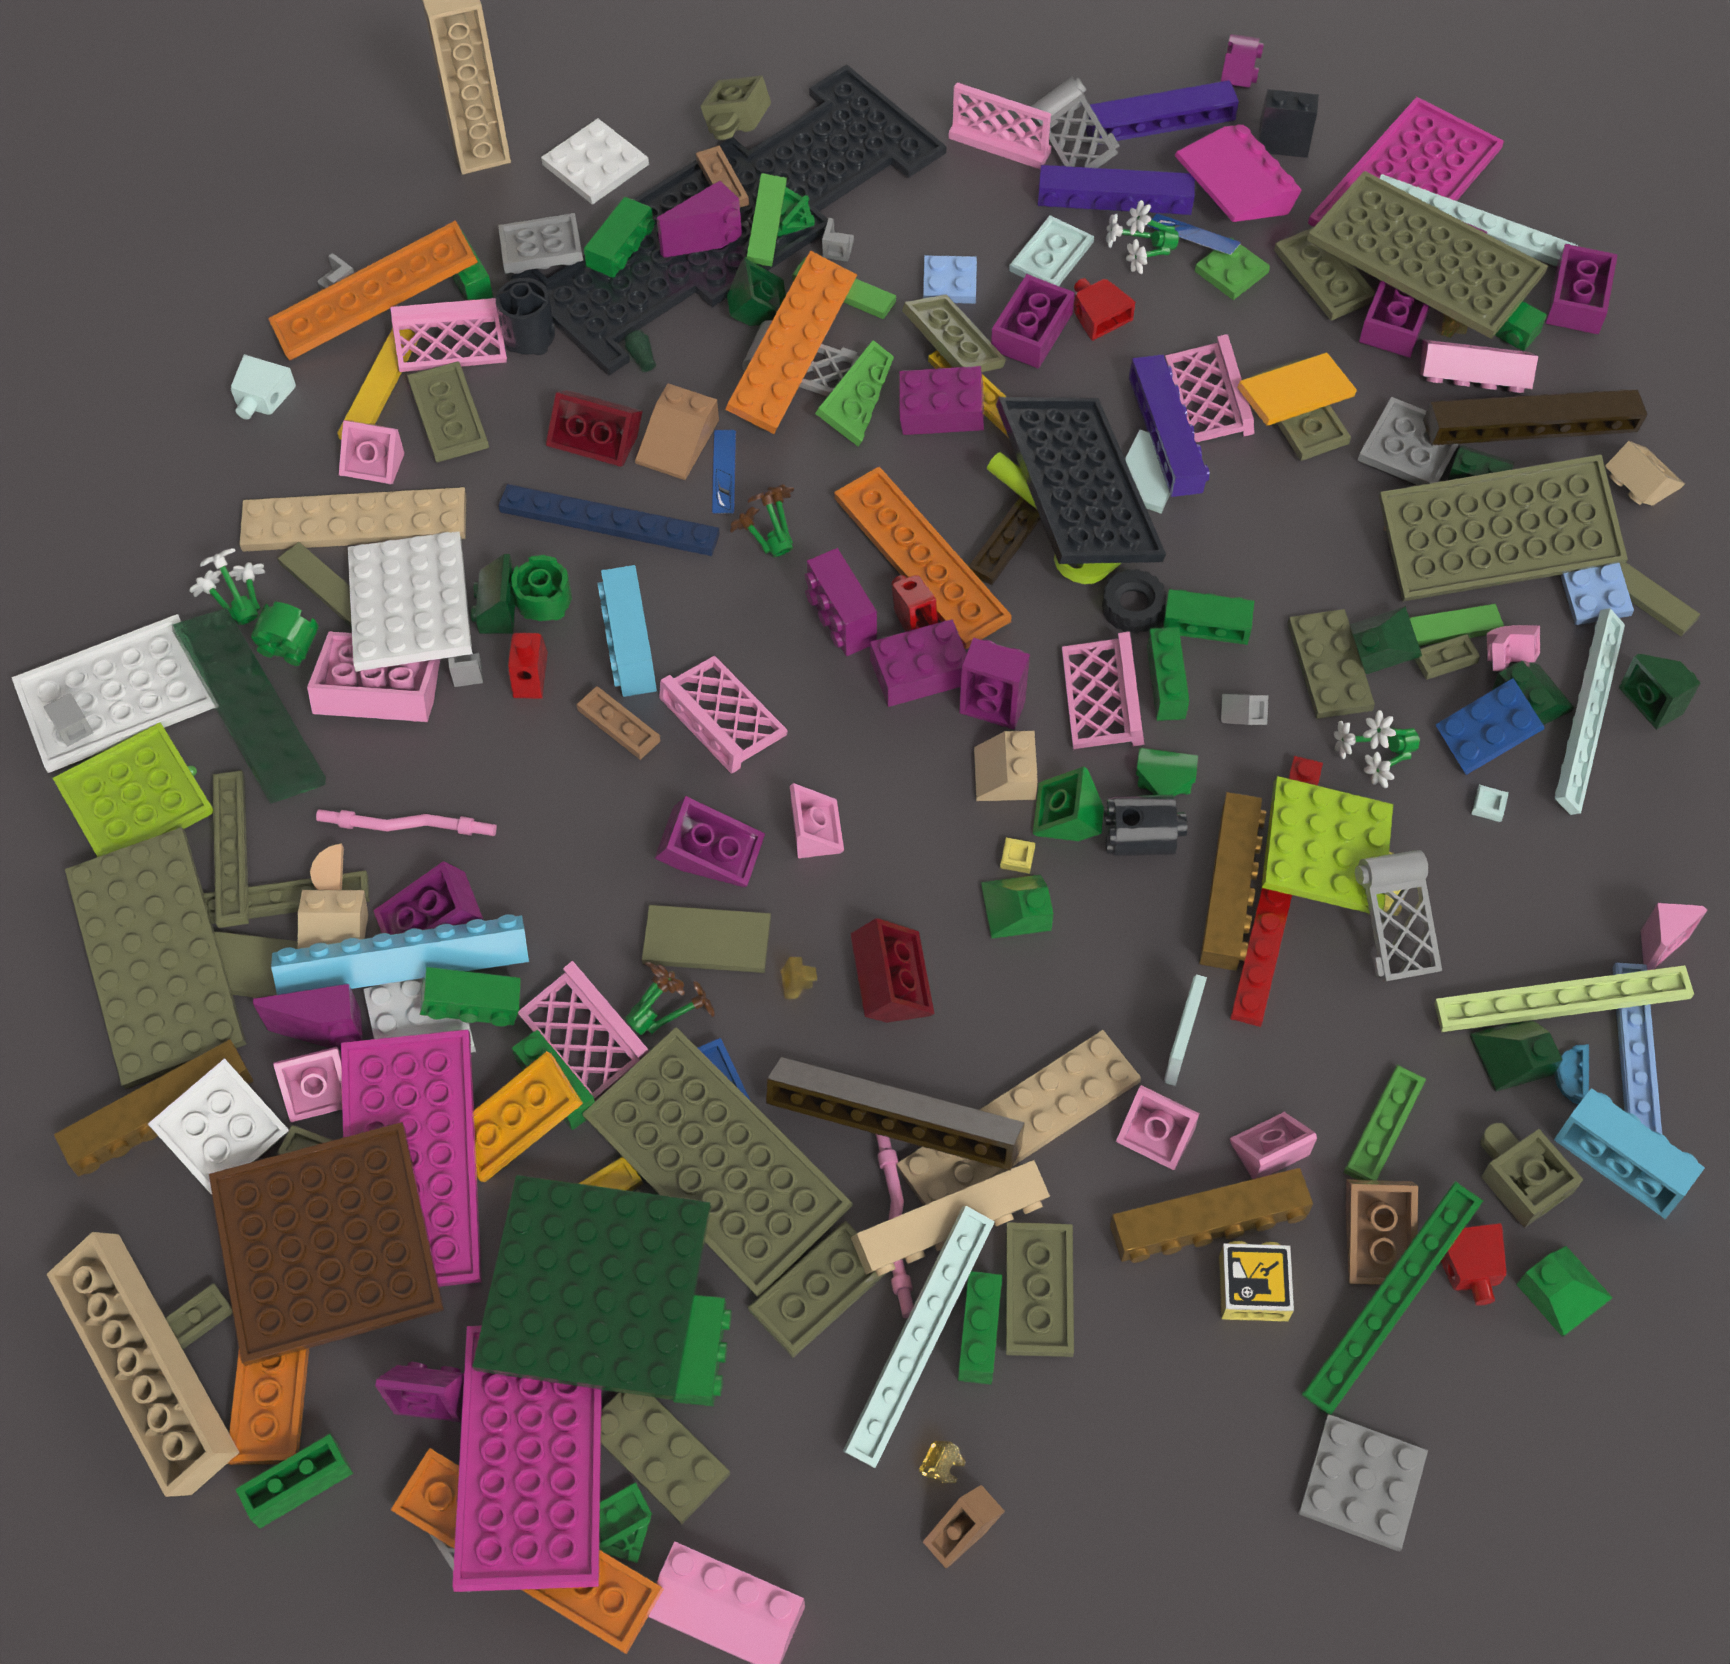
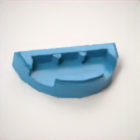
[1554,1044,1589,1104]

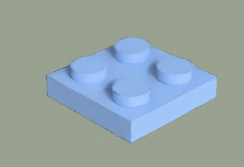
[923,255,977,304]
[1561,563,1634,625]

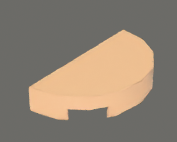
[310,843,344,890]

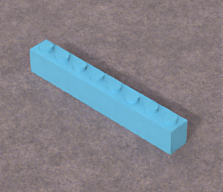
[271,915,529,995]

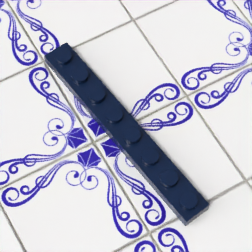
[499,484,720,556]

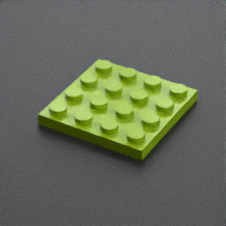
[53,722,213,857]
[1262,776,1393,913]

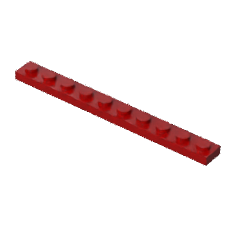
[1230,756,1323,1027]

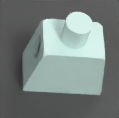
[231,355,296,419]

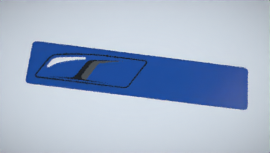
[1147,214,1241,255]
[712,430,736,513]

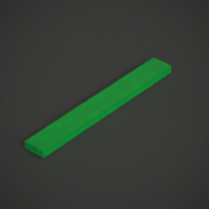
[1302,1181,1483,1415]

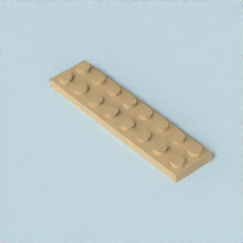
[240,487,466,552]
[896,1030,1141,1205]

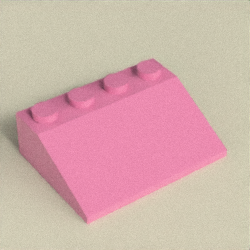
[307,631,440,722]

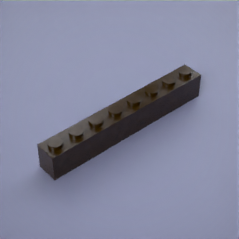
[1423,389,1648,446]
[766,1057,1025,1171]

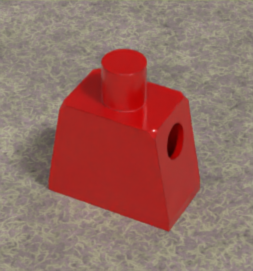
[1074,278,1136,341]
[892,575,938,632]
[508,633,548,699]
[1441,1223,1506,1306]

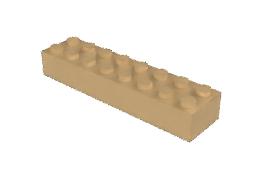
[422,0,511,175]
[47,1232,240,1497]

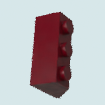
[546,390,643,467]
[850,918,935,1023]

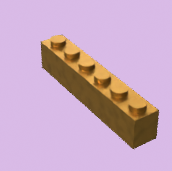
[1199,792,1266,971]
[54,1039,254,1177]
[1110,1168,1313,1263]

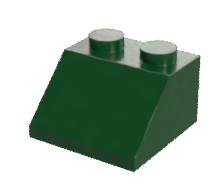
[1448,445,1515,480]
[471,554,516,634]
[1618,653,1701,730]
[1491,661,1574,725]

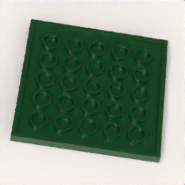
[472,1175,711,1400]

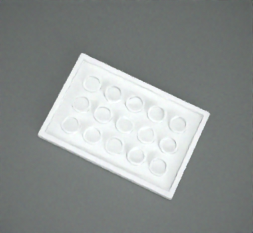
[348,531,472,671]
[12,614,217,773]

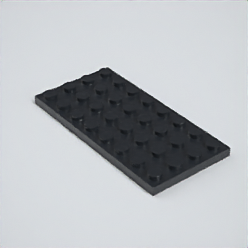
[996,397,1166,564]

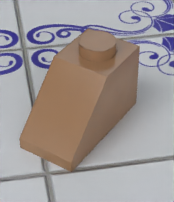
[923,1485,1005,1568]

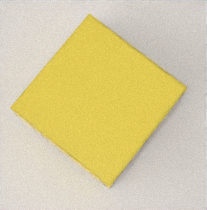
[1000,837,1036,874]

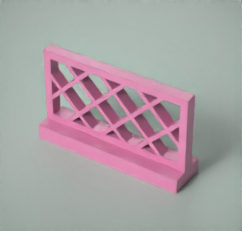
[949,82,1051,169]
[391,298,507,372]
[1165,334,1254,442]
[1062,631,1144,749]
[659,655,787,774]
[518,961,649,1102]

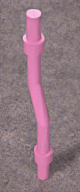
[316,809,497,836]
[876,1134,914,1318]

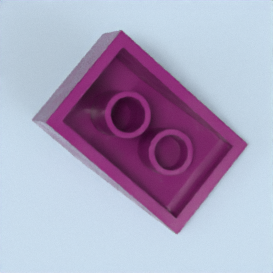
[657,181,742,258]
[654,796,765,887]
[373,861,484,935]
[253,984,363,1050]
[375,1362,464,1422]

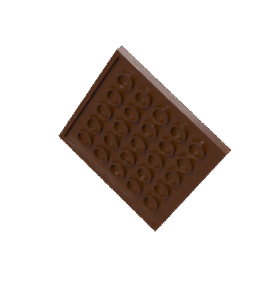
[209,1122,444,1366]

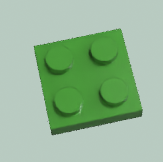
[1195,237,1270,300]

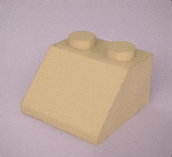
[1605,441,1685,506]
[974,731,1038,801]
[298,890,369,949]

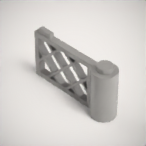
[1031,76,1120,168]
[742,320,859,397]
[1355,850,1442,982]

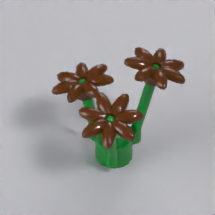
[730,484,794,557]
[625,962,715,1035]

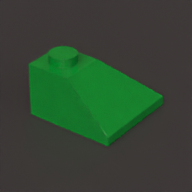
[1033,766,1104,841]
[981,875,1054,939]
[1517,1246,1613,1337]

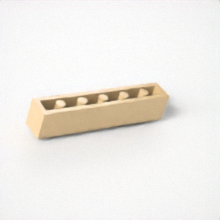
[851,1160,1050,1277]

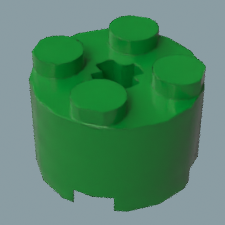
[511,555,572,621]
[251,602,319,666]

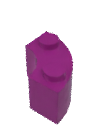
[1221,34,1264,88]

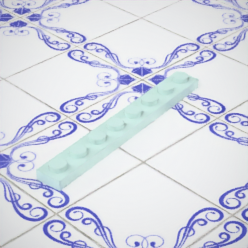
[1380,174,1578,267]
[1555,608,1625,815]
[843,1206,995,1468]

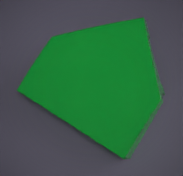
[777,187,815,236]
[1136,748,1198,796]
[599,1482,652,1563]

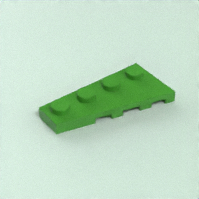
[815,340,894,447]

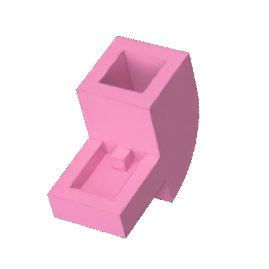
[1487,625,1540,671]

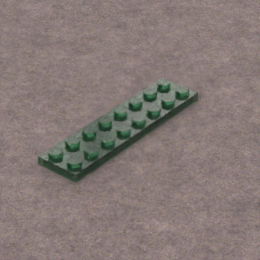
[172,608,326,804]

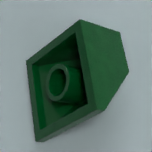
[727,258,786,326]
[1350,606,1422,674]
[1470,1020,1563,1092]

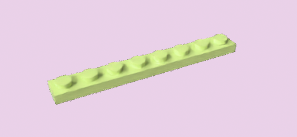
[1434,965,1694,1032]

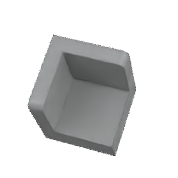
[822,218,854,262]
[317,253,354,289]
[448,653,483,687]
[43,693,94,747]
[1221,694,1268,725]

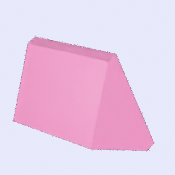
[339,420,405,484]
[790,783,844,858]
[1641,903,1707,970]
[273,1047,342,1123]
[1116,1085,1199,1170]
[1229,1112,1317,1179]

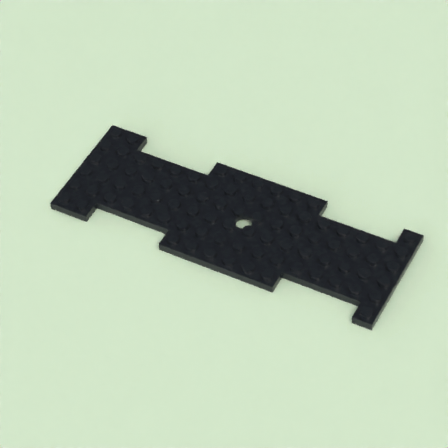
[511,64,946,375]

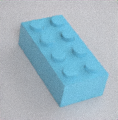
[597,565,657,697]
[1554,1088,1705,1219]

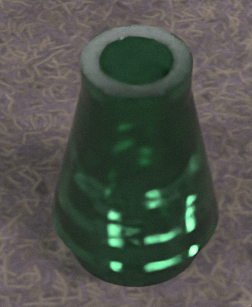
[625,330,656,372]

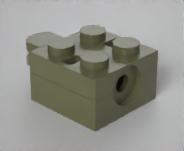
[701,75,771,140]
[1480,1123,1583,1228]

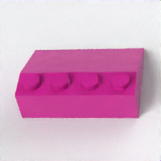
[1175,125,1302,222]

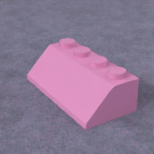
[1420,339,1538,393]
[648,1541,805,1664]

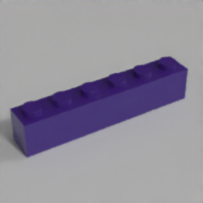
[1085,80,1239,144]
[1038,165,1195,215]
[1129,355,1210,497]

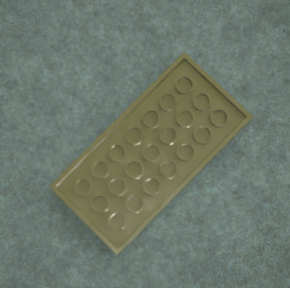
[1307,171,1548,339]
[1378,454,1628,601]
[65,827,247,1089]
[582,1027,853,1297]

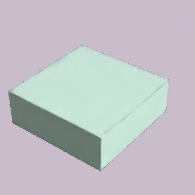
[1471,785,1509,822]

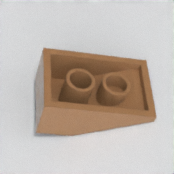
[635,383,719,480]
[1346,1180,1418,1285]

